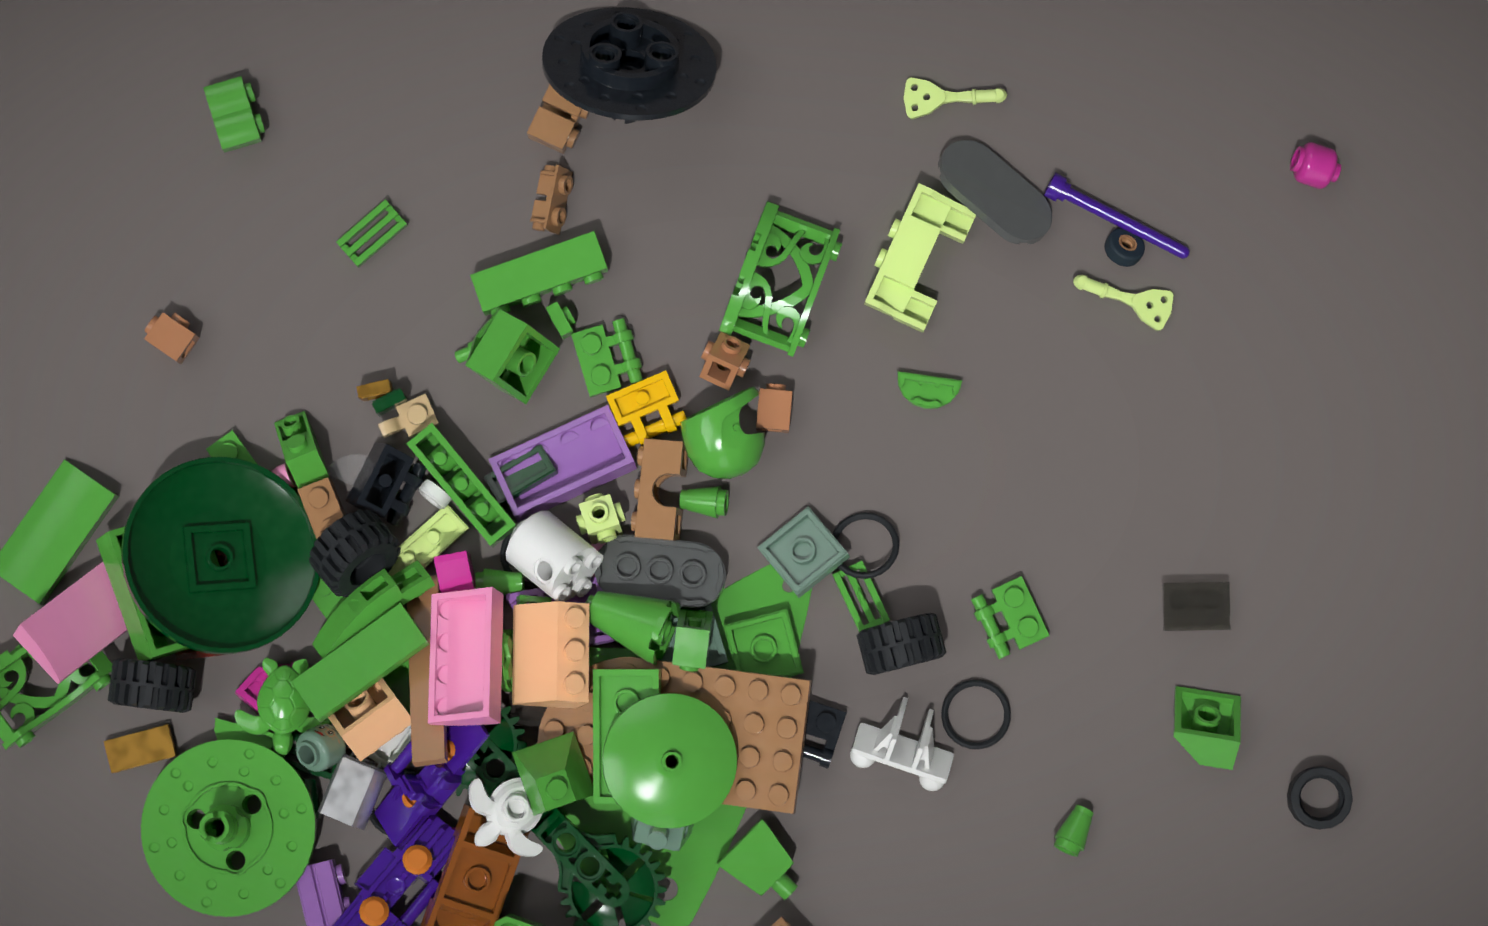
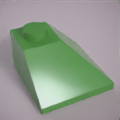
[1173,686,1241,770]
[512,731,593,816]

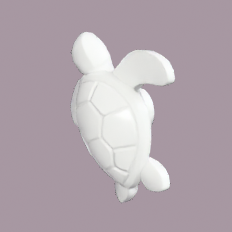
[468,778,543,857]

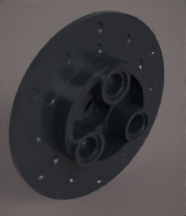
[542,7,717,124]

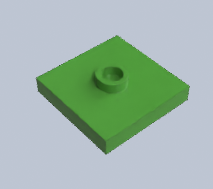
[723,609,804,677]

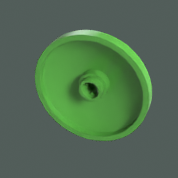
[602,693,737,828]

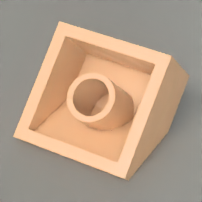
[328,678,411,762]

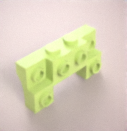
[864,183,976,333]

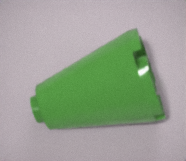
[586,591,680,665]

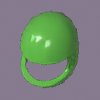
[680,387,765,479]

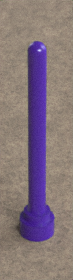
[1044,172,1190,259]

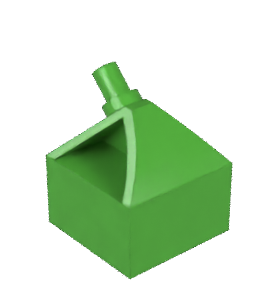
[455,310,560,404]

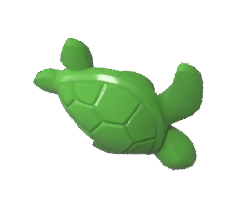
[234,657,332,757]

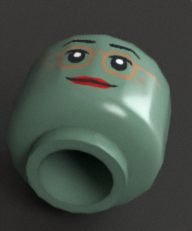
[296,724,346,772]

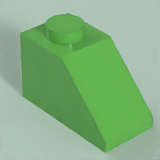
[672,608,713,672]

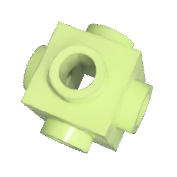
[576,493,626,544]

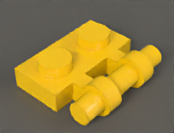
[606,370,686,448]

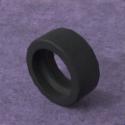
[1287,766,1353,830]

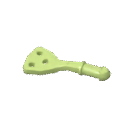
[904,77,1007,119]
[1073,274,1174,331]

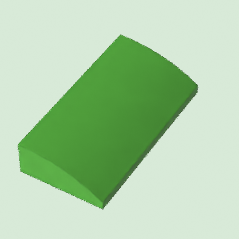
[0,459,119,605]

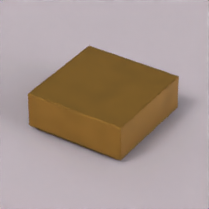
[356,379,393,402]

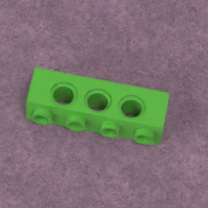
[406,423,517,548]

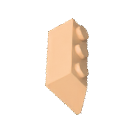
[512,601,589,709]

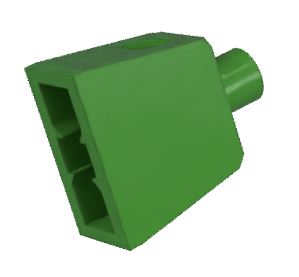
[717,819,798,900]

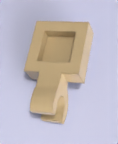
[378,394,439,438]

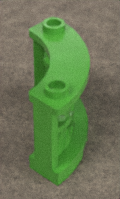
[719,201,842,357]
[0,645,113,750]

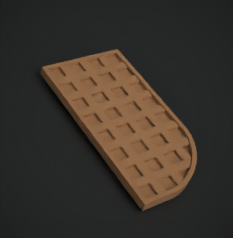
[537,657,812,814]

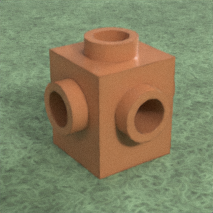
[699,332,751,391]

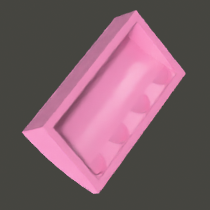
[13,562,128,684]
[428,587,504,726]

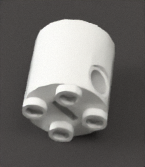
[506,511,603,602]

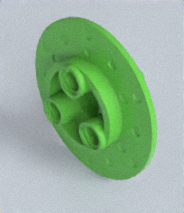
[141,739,316,917]

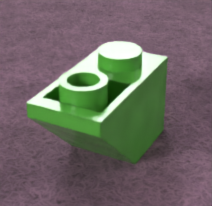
[274,411,330,489]

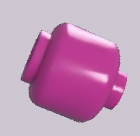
[1290,142,1341,189]

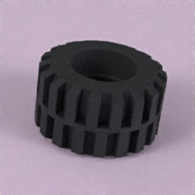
[309,509,401,598]
[856,613,947,675]
[108,658,196,713]

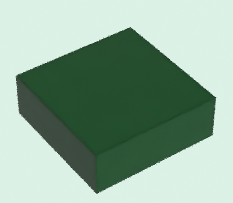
[372,388,408,417]

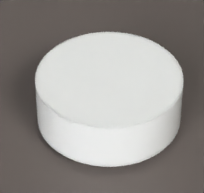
[419,479,452,509]

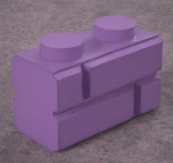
[297,859,352,926]

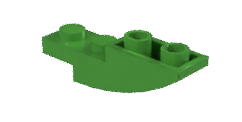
[312,560,435,659]

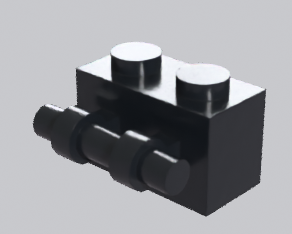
[346,443,427,527]

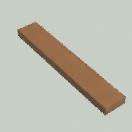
[407,575,448,767]

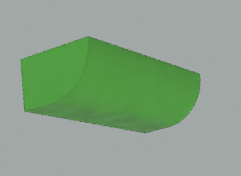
[291,603,430,723]

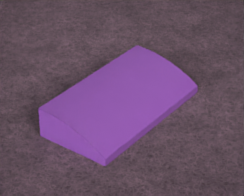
[488,405,637,523]

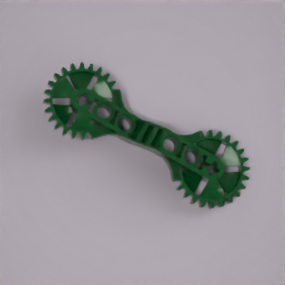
[456,704,667,926]

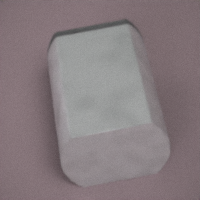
[318,751,387,830]

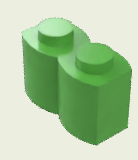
[203,76,266,153]

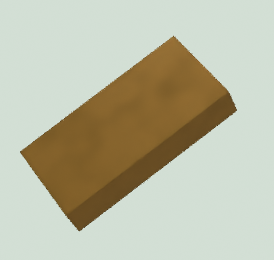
[103,724,177,773]

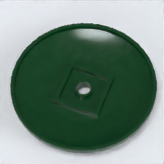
[121,457,319,654]

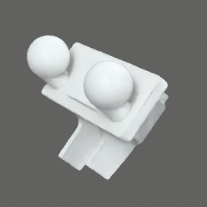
[850,697,954,791]

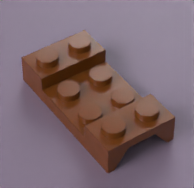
[420,803,530,926]

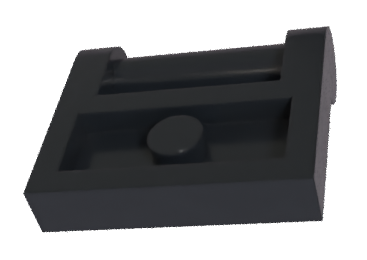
[802,700,847,769]

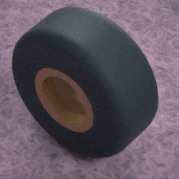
[1104,228,1145,267]

